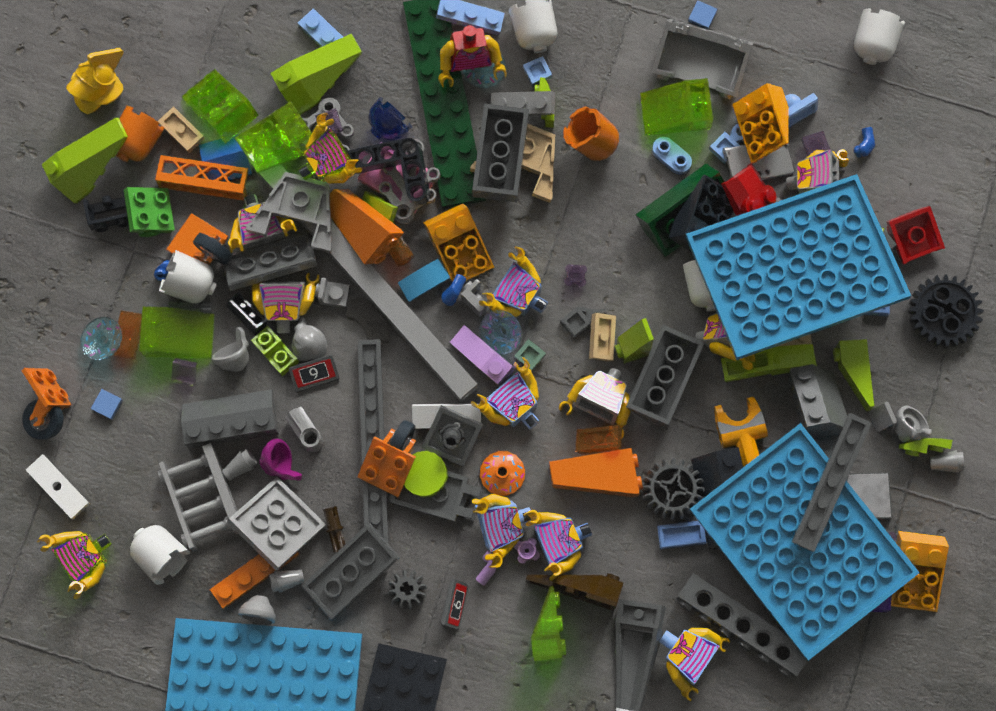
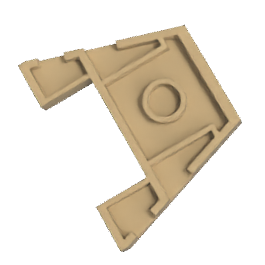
[470,124,555,203]

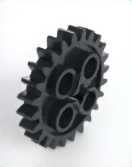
[908,274,984,348]

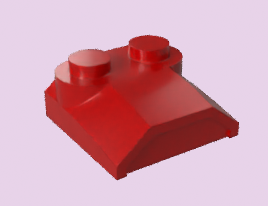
[721,163,776,216]
[886,206,945,264]

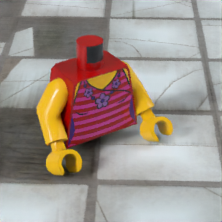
[438,25,507,87]

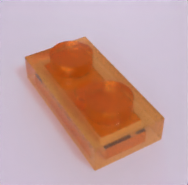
[111,310,144,359]
[575,425,622,454]

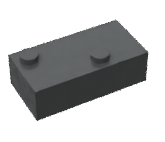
[472,103,529,203]

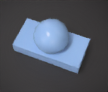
[785,93,818,128]

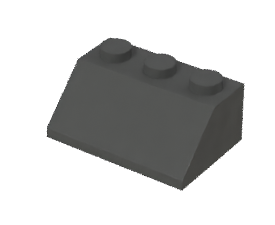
[788,364,847,439]

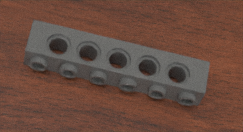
[676,573,807,678]

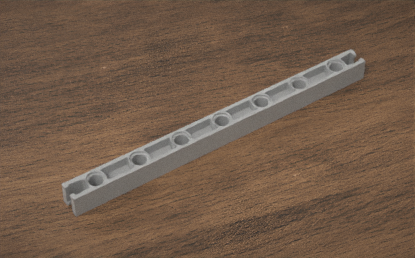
[249,147,478,403]

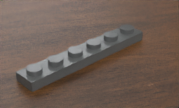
[791,413,872,552]

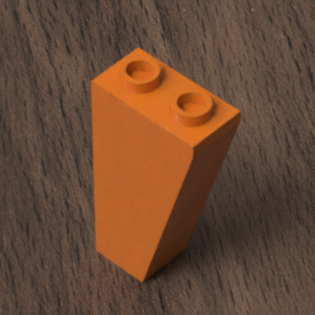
[330,189,404,264]
[549,448,643,497]

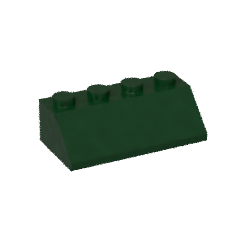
[635,164,724,257]

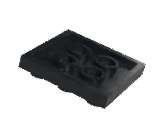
[362,643,447,711]

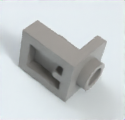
[315,278,350,308]
[461,279,486,318]

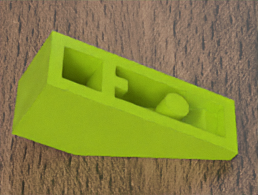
[614,318,654,364]
[833,339,874,411]

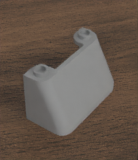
[652,19,753,99]

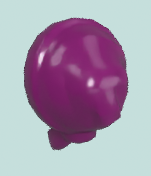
[259,439,302,481]

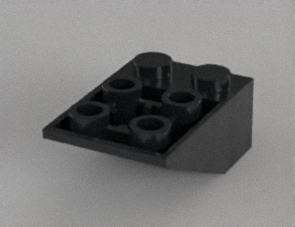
[669,175,733,252]

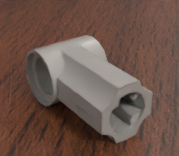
[285,407,324,452]

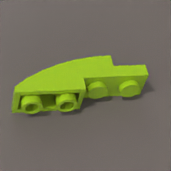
[721,344,817,382]

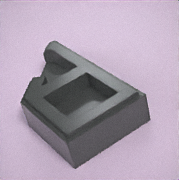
[560,307,607,339]

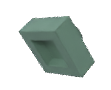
[514,339,546,372]

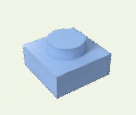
[523,56,552,87]

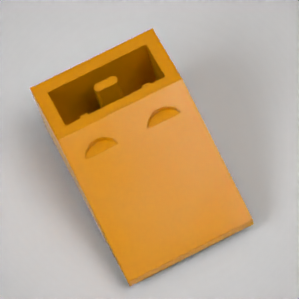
[732,83,789,164]
[423,203,494,282]
[891,531,949,612]

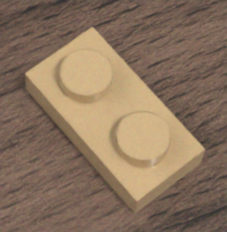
[158,106,205,153]
[589,313,616,362]

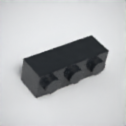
[227,292,267,335]

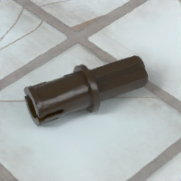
[323,506,345,553]

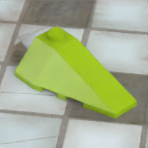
[270,34,363,116]
[42,118,128,203]

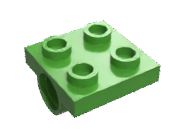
[124,187,175,237]

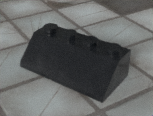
[691,447,743,550]

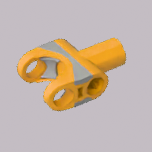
[714,397,768,467]

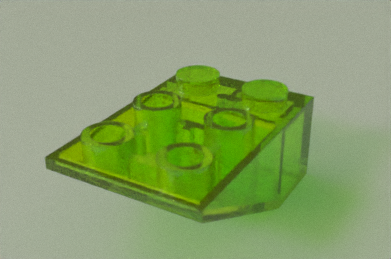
[181,69,259,144]
[640,78,713,136]
[235,101,312,173]
[531,586,566,665]

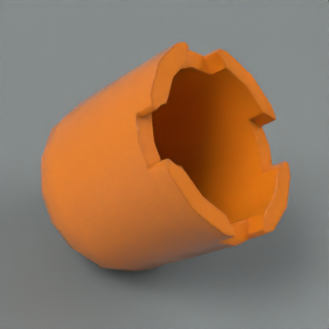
[116,106,165,163]
[563,107,619,161]

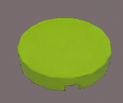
[404,451,448,498]

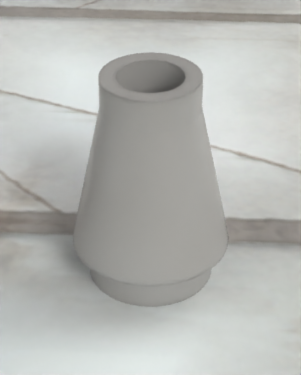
[222,449,257,481]
[930,450,964,473]
[269,569,304,593]

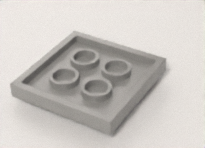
[227,477,326,571]

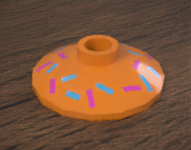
[480,451,525,496]

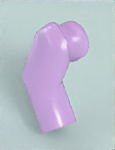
[476,550,496,585]

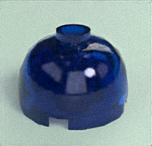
[368,97,412,141]

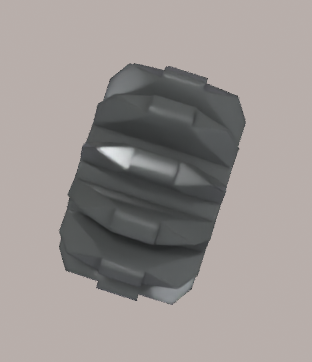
[388,570,427,610]

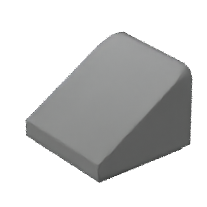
[869,402,897,432]

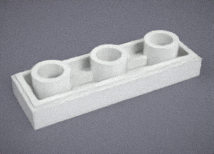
[412,404,481,428]
[26,454,90,520]

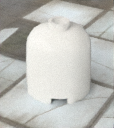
[509,0,557,53]
[854,8,905,65]
[159,250,216,304]
[683,260,716,312]
[130,525,190,585]

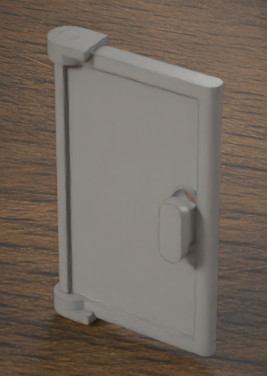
[722,143,794,180]

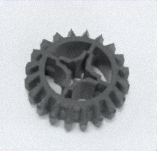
[642,458,704,521]

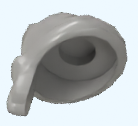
[292,317,327,363]
[212,327,249,372]
[895,406,932,442]
[238,595,276,626]

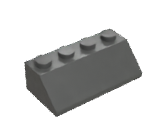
[626,324,705,430]
[181,389,279,449]

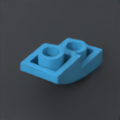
[398,259,451,302]

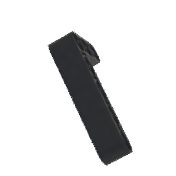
[312,138,430,205]

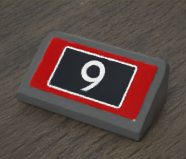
[289,355,340,393]
[441,579,469,630]

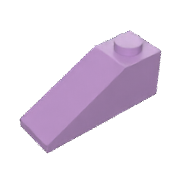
[450,325,516,386]

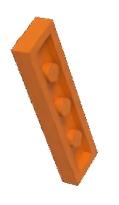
[210,552,300,609]

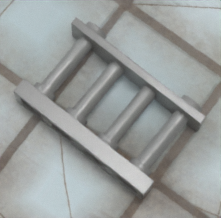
[158,443,238,552]

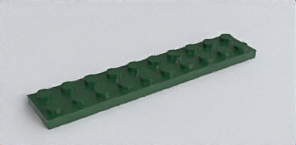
[403,0,486,209]

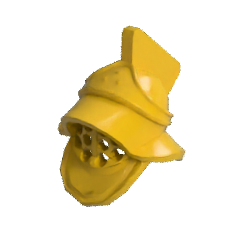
[66,48,124,115]

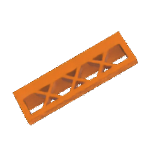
[155,155,249,201]

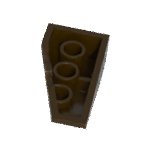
[526,573,624,611]

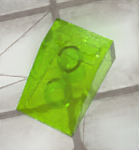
[139,306,215,359]

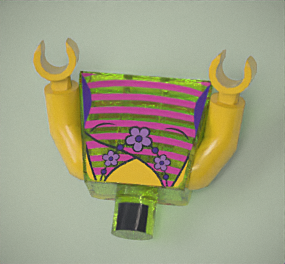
[298,113,362,184]
[37,531,112,599]

